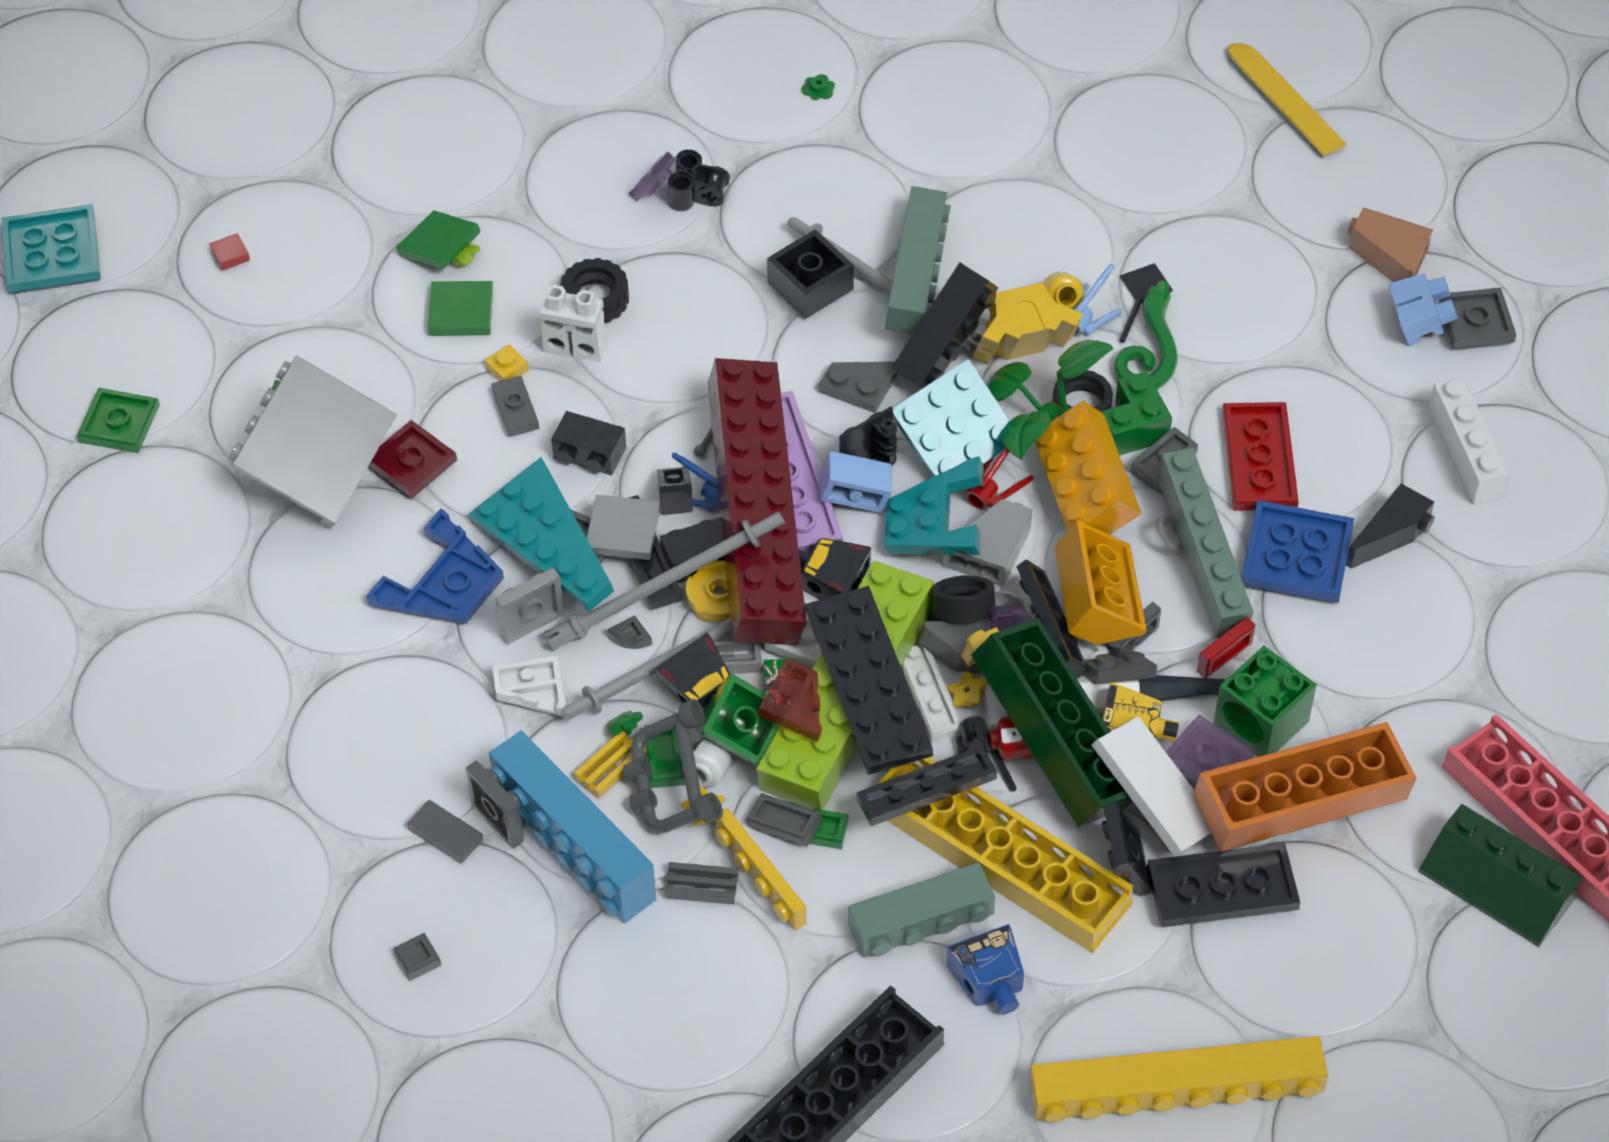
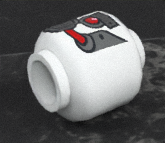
[681,737,731,788]

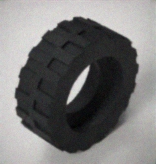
[560,258,629,324]

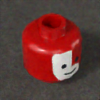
[991,717,1034,761]

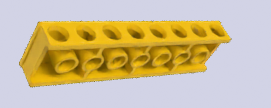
[871,757,1133,953]

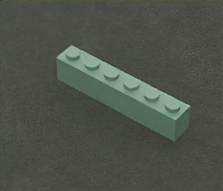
[885,186,951,334]
[1156,448,1254,638]

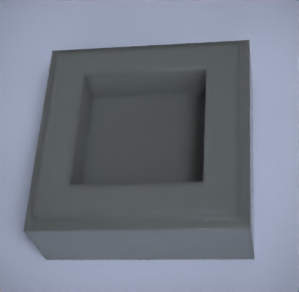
[393,933,441,981]

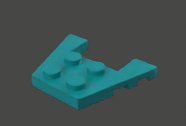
[884,456,983,555]

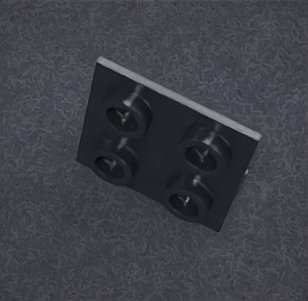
[839,406,897,467]

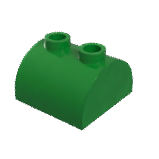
[697,674,790,767]

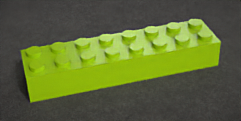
[756,560,934,811]

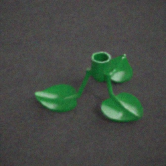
[985,340,1114,460]

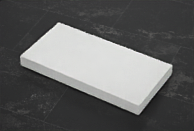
[1092,716,1212,857]

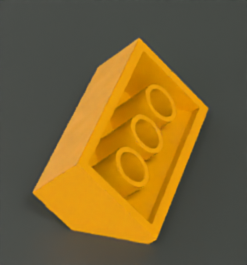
[1055,520,1147,645]

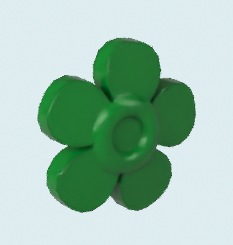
[606,711,643,736]

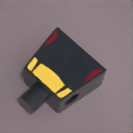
[799,538,871,600]
[655,632,730,709]

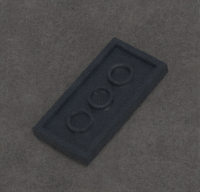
[1147,843,1301,927]

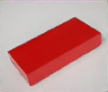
[1197,617,1256,678]

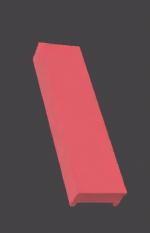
[1441,714,1609,923]

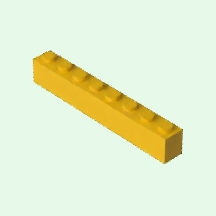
[1029,1036,1328,1122]

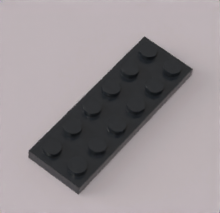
[805,586,933,775]

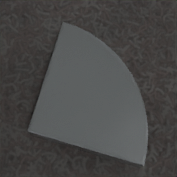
[606,615,652,649]

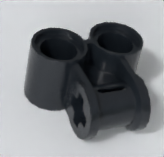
[667,149,731,211]

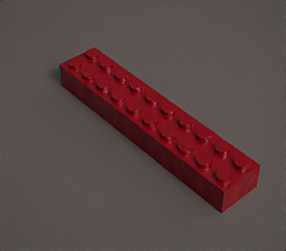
[708,358,807,645]

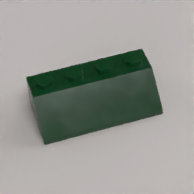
[1418,804,1583,947]

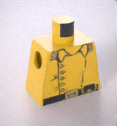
[1102,682,1179,742]

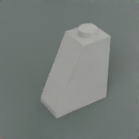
[943,499,1033,587]

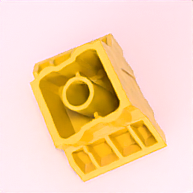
[973,282,1083,364]

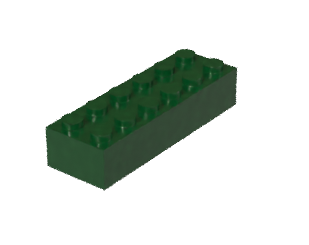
[971,618,1133,828]

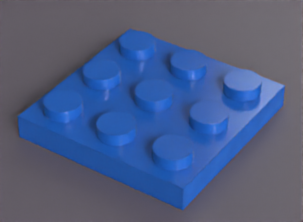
[1242,500,1354,603]

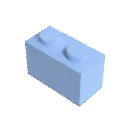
[820,451,892,513]

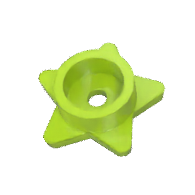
[451,243,480,267]

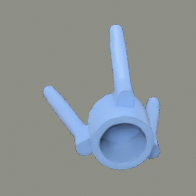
[1072,264,1122,337]

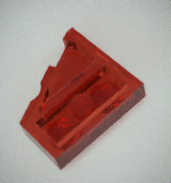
[758,658,822,742]

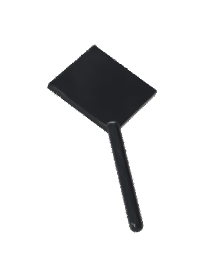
[1119,263,1173,343]

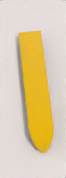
[1228,43,1346,157]

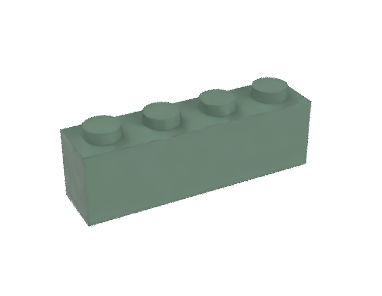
[848,862,995,958]

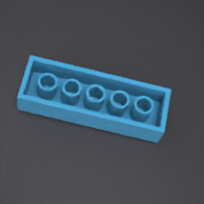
[489,730,657,924]

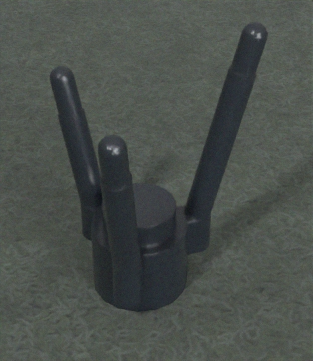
[955,716,1017,792]

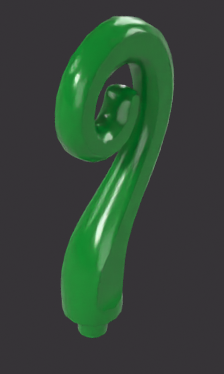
[1114,281,1178,389]

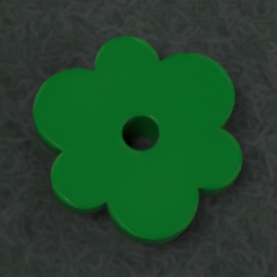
[801,74,835,100]

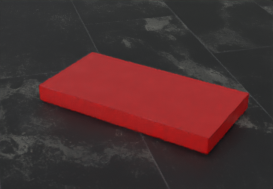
[1222,402,1299,511]

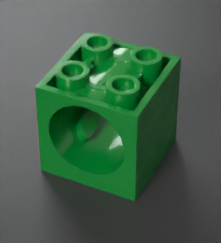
[1214,645,1317,757]

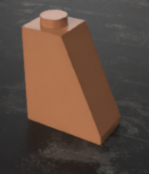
[1347,207,1433,282]

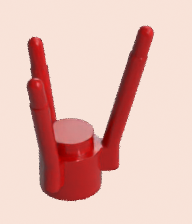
[965,447,1034,510]

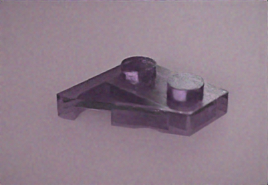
[628,151,677,202]

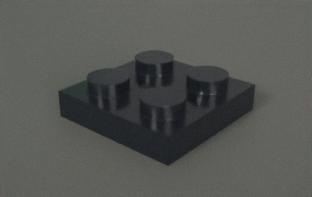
[1102,802,1152,896]

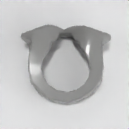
[1156,514,1187,560]

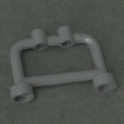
[623,699,723,834]

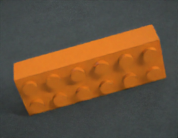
[1193,722,1417,852]

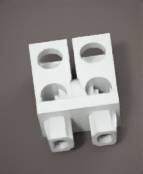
[540,284,609,362]

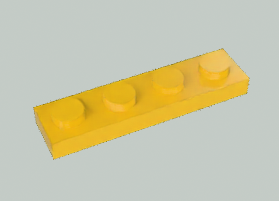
[714,807,807,931]

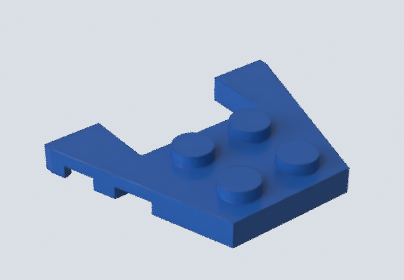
[366,508,504,624]

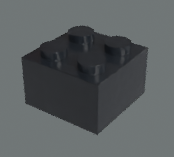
[767,229,854,319]

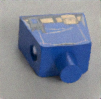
[946,924,1024,1014]

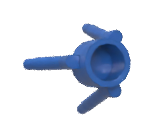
[672,453,720,512]

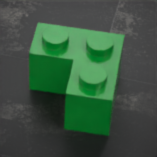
[1101,371,1172,456]

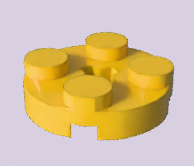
[686,560,730,622]

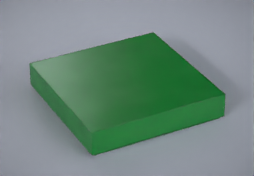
[396,210,481,270]
[428,281,493,335]
[77,388,160,453]

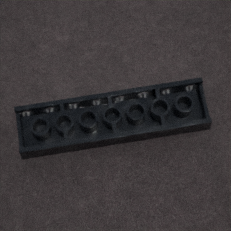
[727,985,945,1142]

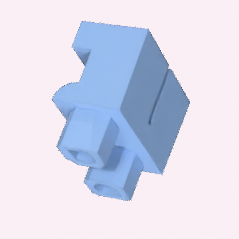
[1389,273,1458,346]

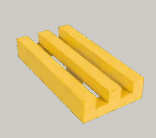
[574,731,647,798]

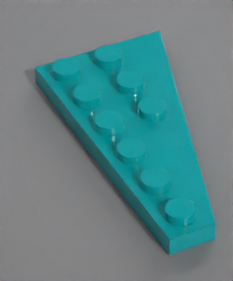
[468,457,614,612]

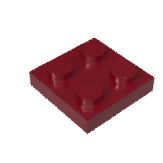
[369,420,457,499]

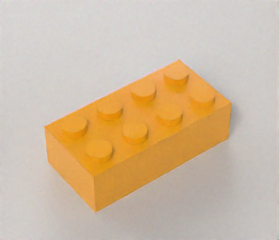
[1035,400,1142,535]

